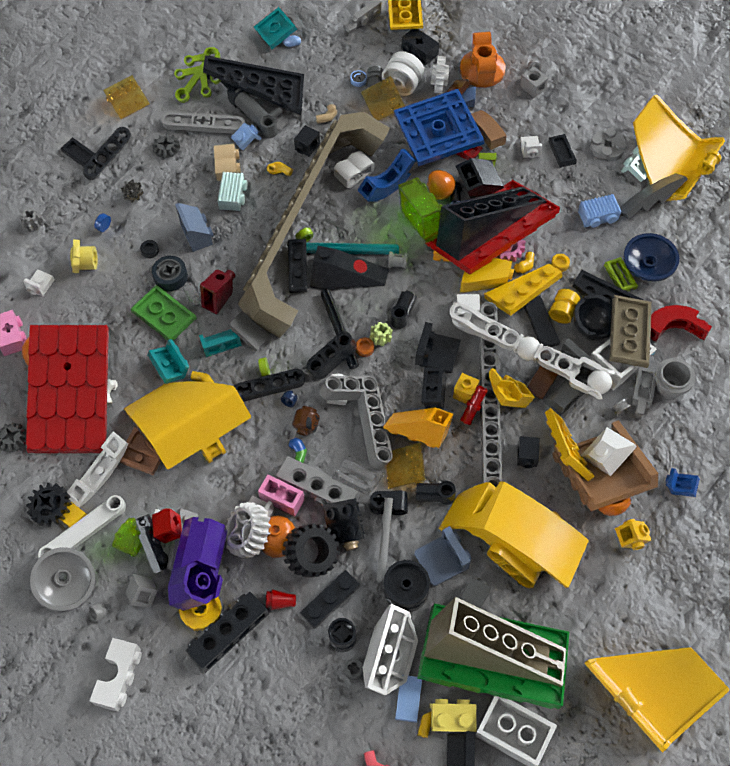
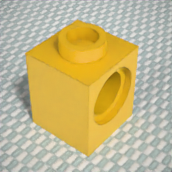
[453,373,480,404]

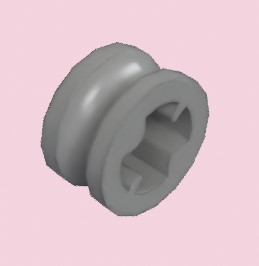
[612,399,632,417]

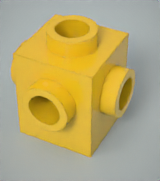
[615,519,651,550]

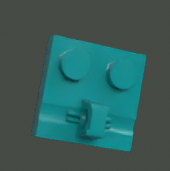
[254,7,297,49]

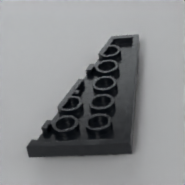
[203,55,304,115]

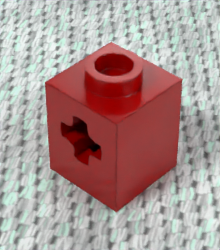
[152,508,182,543]

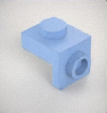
[231,122,262,150]

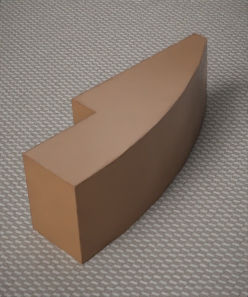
[471,110,507,150]

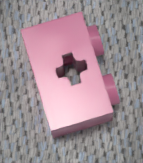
[0,310,27,356]
[258,475,305,517]

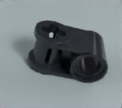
[369,490,408,515]

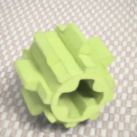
[369,322,393,346]

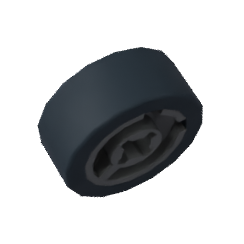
[152,255,188,292]

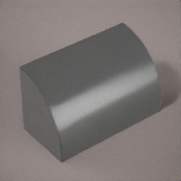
[543,376,587,416]

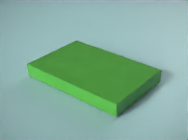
[131,285,197,341]

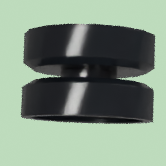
[383,560,430,612]

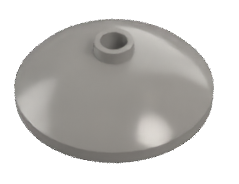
[30,547,95,611]

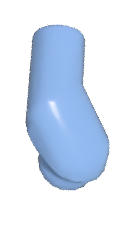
[282,35,301,47]

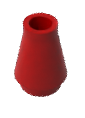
[265,589,296,610]

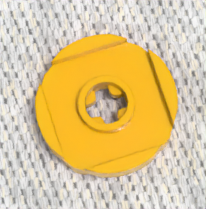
[179,597,222,631]

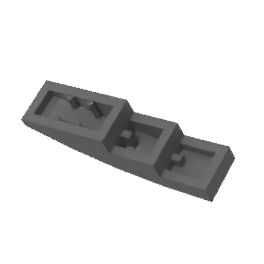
[620,173,688,219]

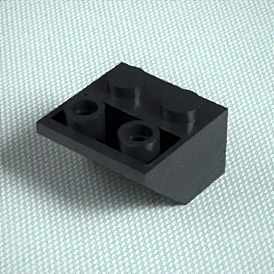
[456,158,504,199]

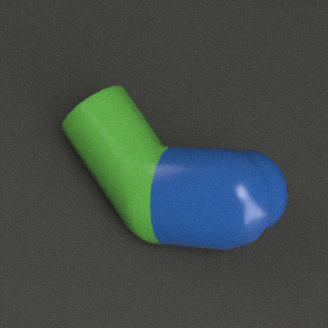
[288,438,307,463]

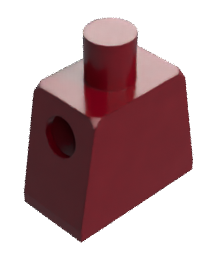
[200,269,236,315]

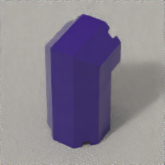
[168,517,228,611]

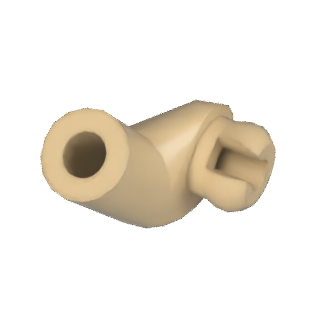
[316,104,337,124]

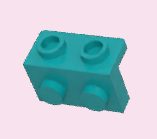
[147,339,189,384]

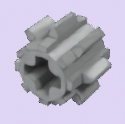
[19,208,44,231]

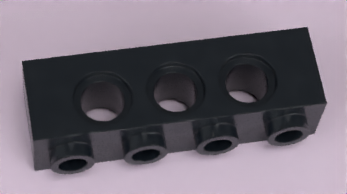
[186,592,269,673]

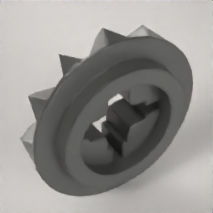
[152,133,180,158]
[0,422,27,452]

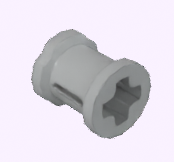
[388,251,408,269]

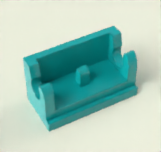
[199,329,242,357]

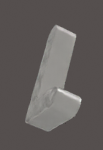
[319,376,392,471]

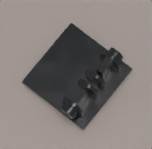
[322,498,365,544]

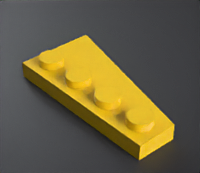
[484,264,562,316]
[545,408,594,481]

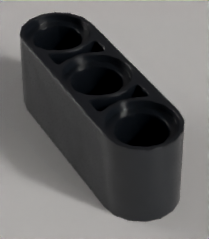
[307,331,357,379]

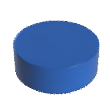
[94,213,111,232]

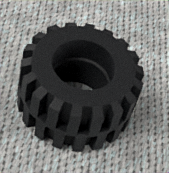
[282,524,340,577]

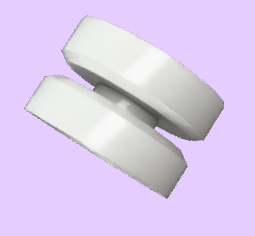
[382,51,424,96]

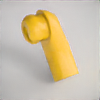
[417,711,431,738]

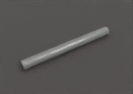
[376,498,393,581]

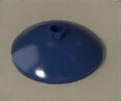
[623,233,680,282]

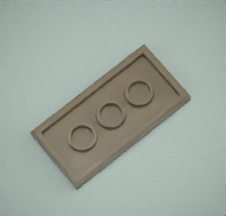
[609,295,652,368]

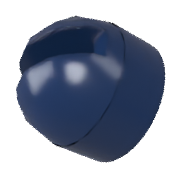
[281,391,298,407]

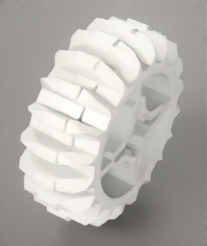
[225,502,272,558]

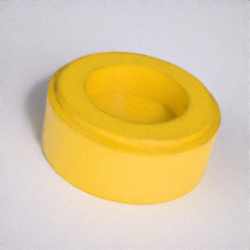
[551,254,570,272]

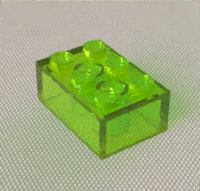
[398,177,442,243]

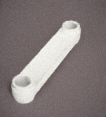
[38,495,126,558]

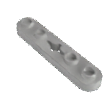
[161,112,245,134]

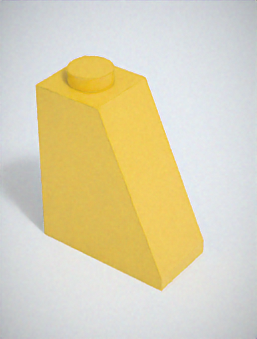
[460,258,514,293]

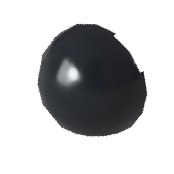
[573,295,612,340]

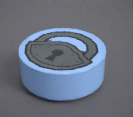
[350,70,367,87]

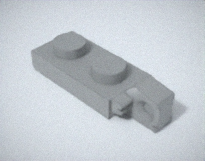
[344,0,382,34]
[631,367,656,419]

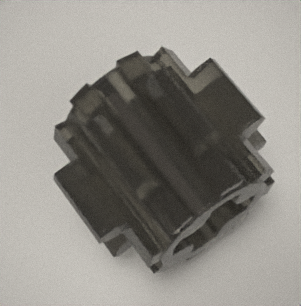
[121,179,144,203]

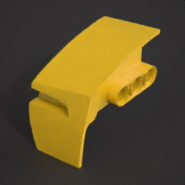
[438,481,589,588]

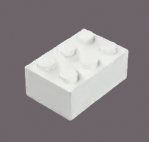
[475,696,557,766]

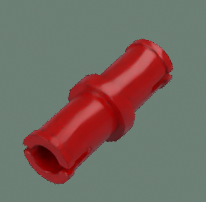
[460,385,488,425]

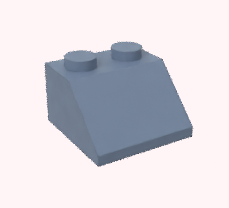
[175,203,214,252]

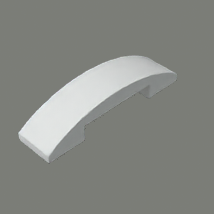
[67,432,129,508]

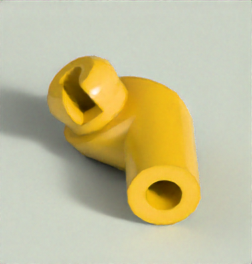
[267,162,293,177]
[514,252,535,273]
[191,371,214,383]

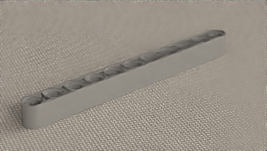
[479,302,502,487]

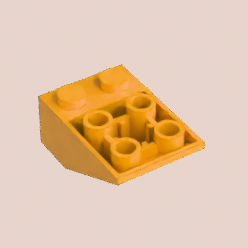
[383,408,453,448]

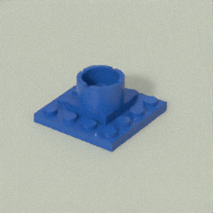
[394,89,484,167]

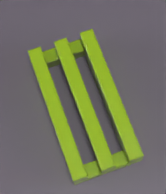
[604,257,638,292]

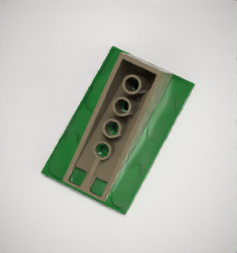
[417,597,570,709]

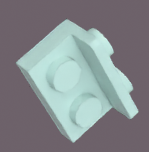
[621,146,647,182]

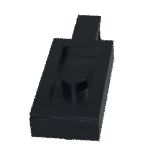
[135,514,169,573]

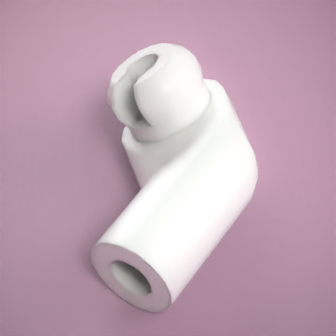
[107,379,118,407]

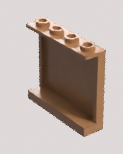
[552,420,659,511]

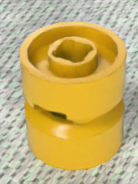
[548,289,580,324]

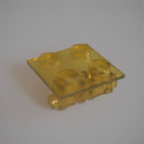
[103,75,150,119]
[361,76,405,121]
[386,443,425,489]

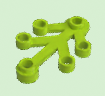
[174,47,221,103]

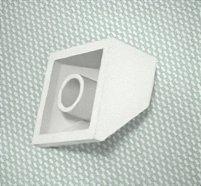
[581,427,637,476]

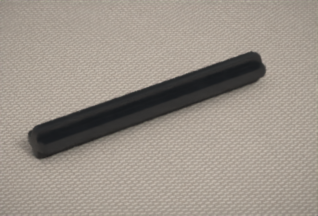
[321,289,359,369]

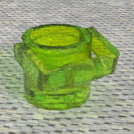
[112,518,142,557]

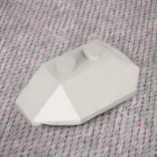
[362,604,418,695]

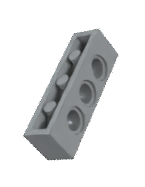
[276,456,359,507]

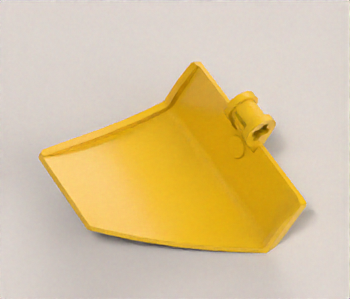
[633,95,725,201]
[124,381,251,469]
[584,647,730,752]

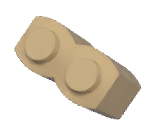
[214,144,241,181]

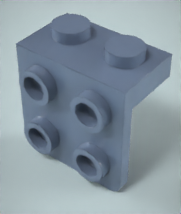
[414,526,472,586]

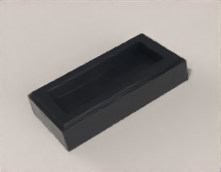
[548,134,577,168]
[61,137,98,167]

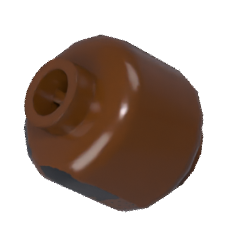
[292,406,320,436]

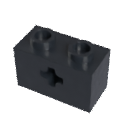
[401,29,439,66]

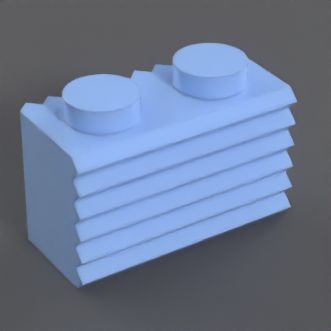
[578,194,621,228]

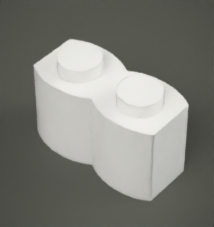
[334,151,374,189]

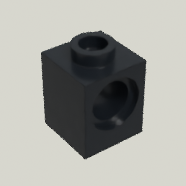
[294,125,320,157]
[517,436,540,469]

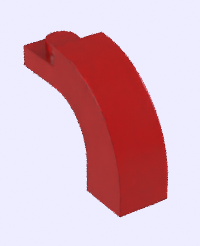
[650,305,712,342]

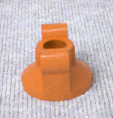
[459,31,505,88]

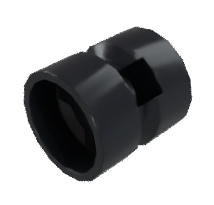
[328,618,356,653]

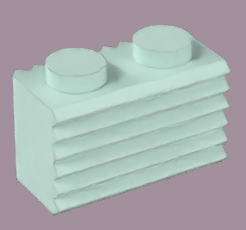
[217,172,247,211]

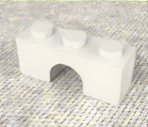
[90,638,142,712]

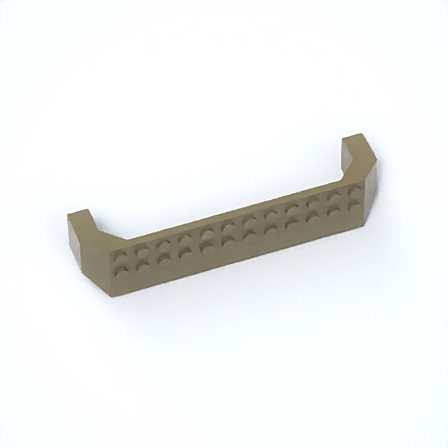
[238,112,390,338]

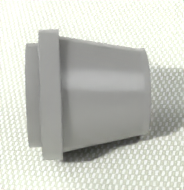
[655,358,695,401]

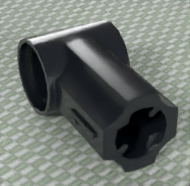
[391,290,417,329]
[416,481,456,505]

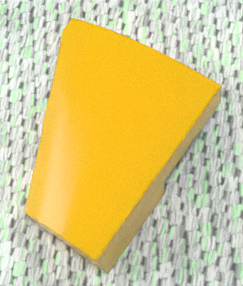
[489,368,535,408]

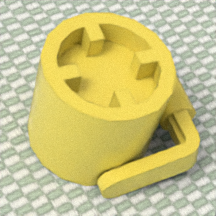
[70,239,98,273]

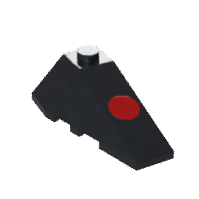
[310,246,389,291]

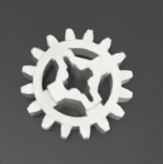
[431,56,449,94]

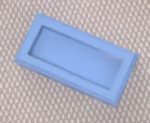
[395,675,422,723]

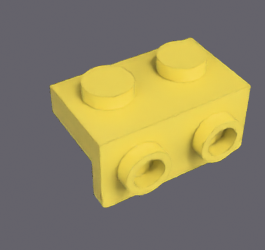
[430,699,477,732]

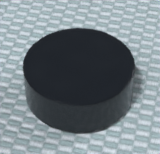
[140,240,159,258]

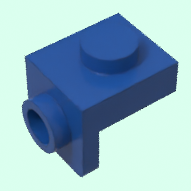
[666,468,700,497]

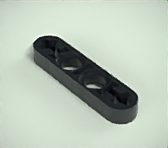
[83,127,131,180]
[234,368,305,402]

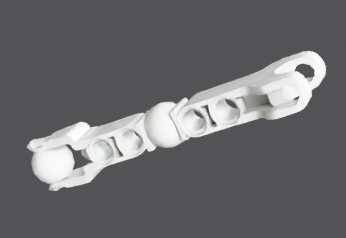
[450,302,615,400]

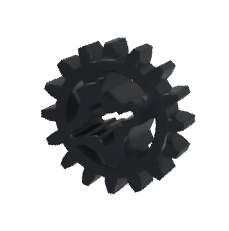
[26,483,72,527]

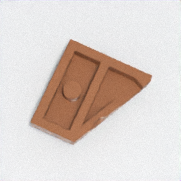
[119,427,161,476]

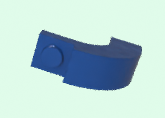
[358,149,416,202]

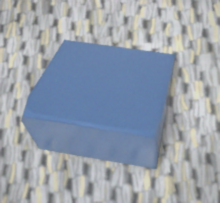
[462,87,476,107]

